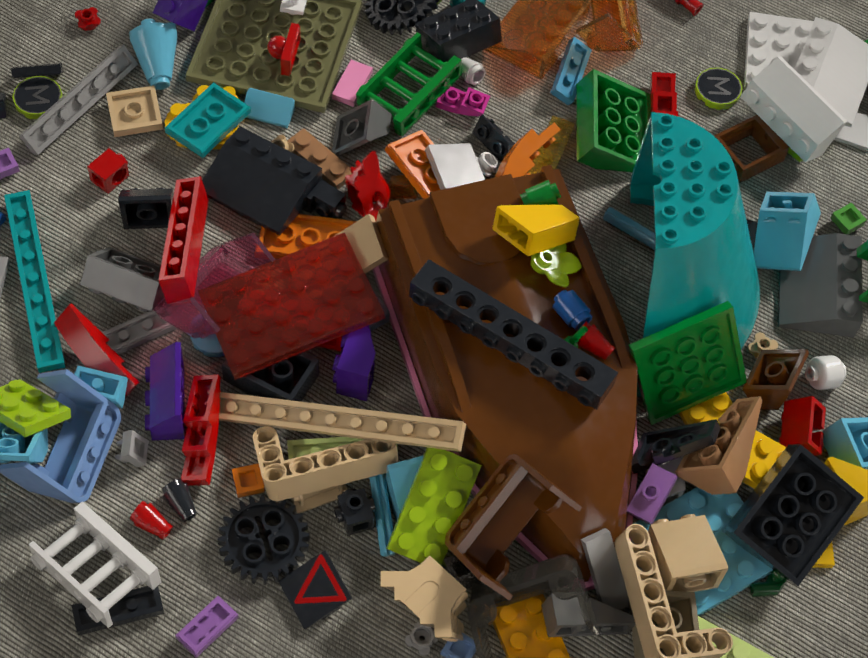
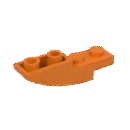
[495,122,561,178]

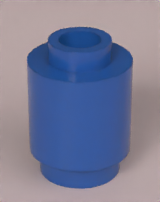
[553,290,592,331]

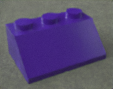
[145,342,185,441]

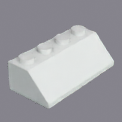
[740,56,847,163]

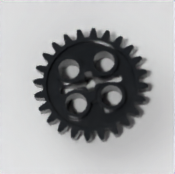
[364,0,439,36]
[218,494,310,585]

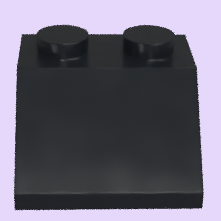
[118,187,174,229]

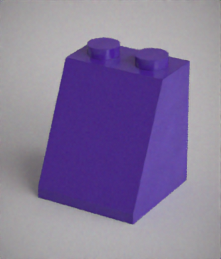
[153,0,208,32]

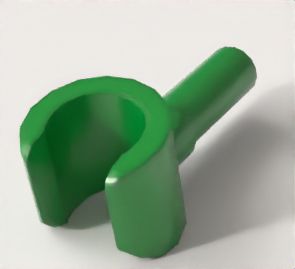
[563,326,588,348]

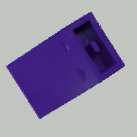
[333,301,376,402]

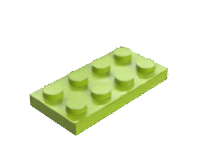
[386,448,482,565]

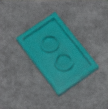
[165,82,251,158]

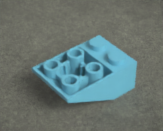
[754,191,821,271]

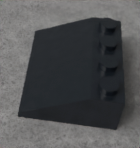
[202,126,322,236]
[723,444,864,586]

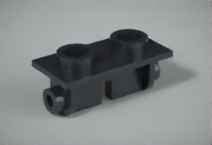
[472,114,515,162]

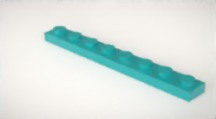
[4,190,66,373]

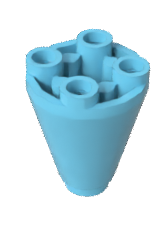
[129,19,177,90]

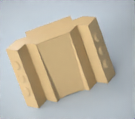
[380,556,468,642]

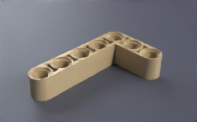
[253,426,399,501]
[615,524,733,658]

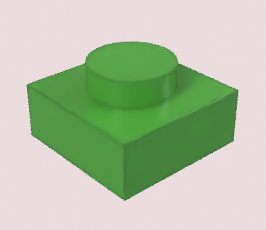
[830,202,867,235]

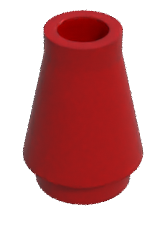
[577,322,615,361]
[130,501,173,540]

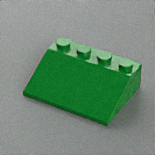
[576,69,651,172]

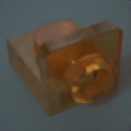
[388,175,418,199]

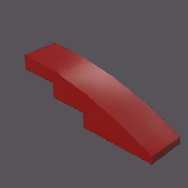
[650,72,678,116]
[54,303,140,399]
[181,374,221,486]

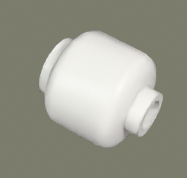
[805,355,846,390]

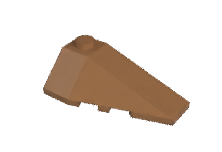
[675,396,762,495]

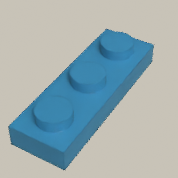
[550,37,592,106]

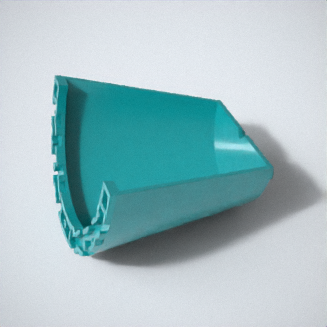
[630,112,760,397]

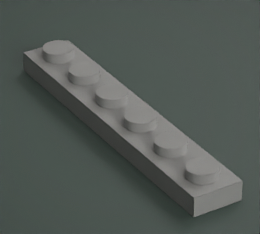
[19,45,138,155]

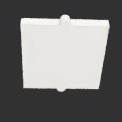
[834,112,868,151]

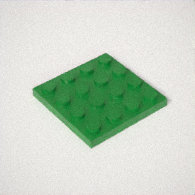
[629,301,747,425]

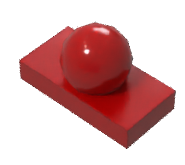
[267,23,300,76]

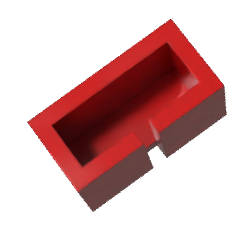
[779,396,826,456]

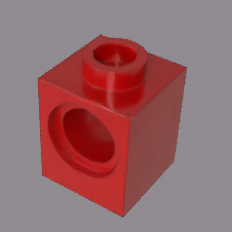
[87,148,129,194]

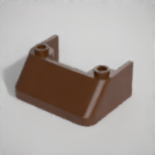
[445,454,582,600]

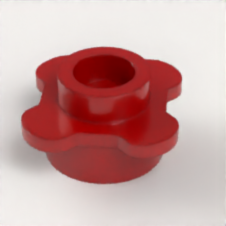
[74,7,101,31]

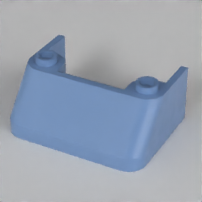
[0,369,121,503]

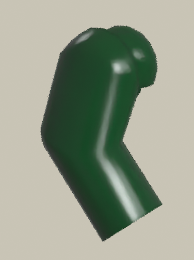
[750,570,787,597]

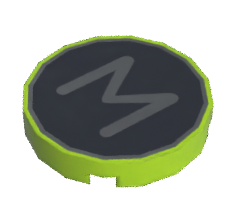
[694,67,742,110]
[13,76,63,119]

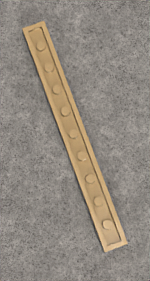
[219,392,466,452]

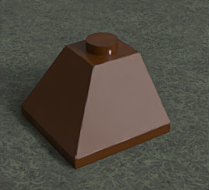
[742,349,809,410]

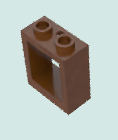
[714,115,789,183]

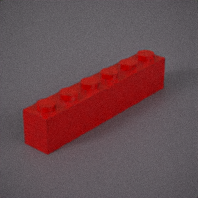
[158,176,209,304]

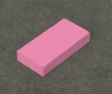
[332,60,373,107]

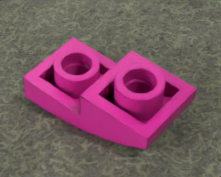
[435,87,490,116]

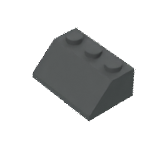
[80,247,165,312]

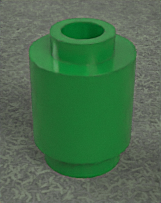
[520,180,561,205]

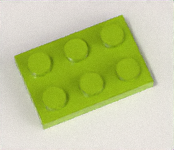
[0,379,71,437]

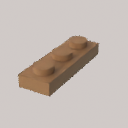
[287,128,352,190]

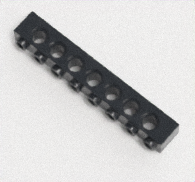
[409,259,618,410]

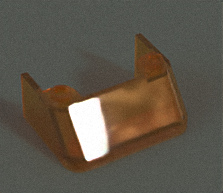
[576,0,643,52]

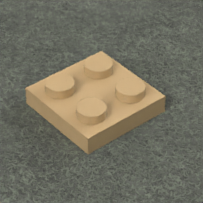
[106,85,163,137]

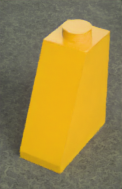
[492,205,580,256]

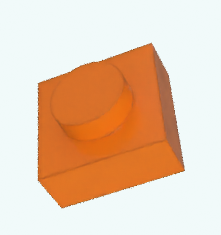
[232,463,265,498]

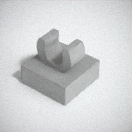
[115,430,149,467]

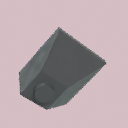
[332,99,392,156]

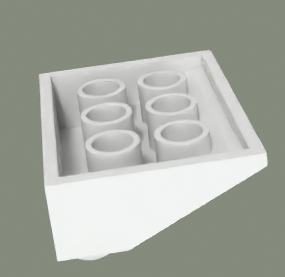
[795,17,868,127]

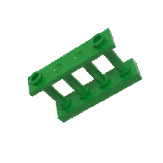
[356,32,462,137]

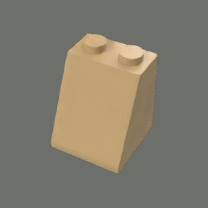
[648,514,728,592]

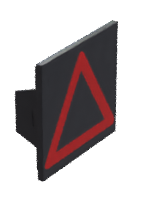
[278,550,352,630]

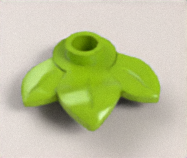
[531,243,582,287]

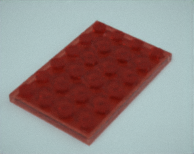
[198,232,385,380]

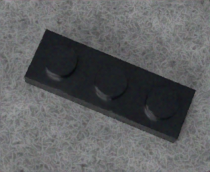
[71,586,164,636]

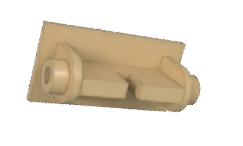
[291,484,347,514]

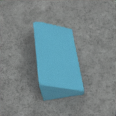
[244,88,295,128]
[74,366,128,408]

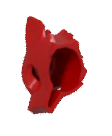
[345,151,391,221]

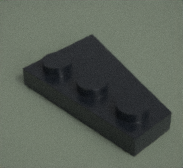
[631,419,721,474]

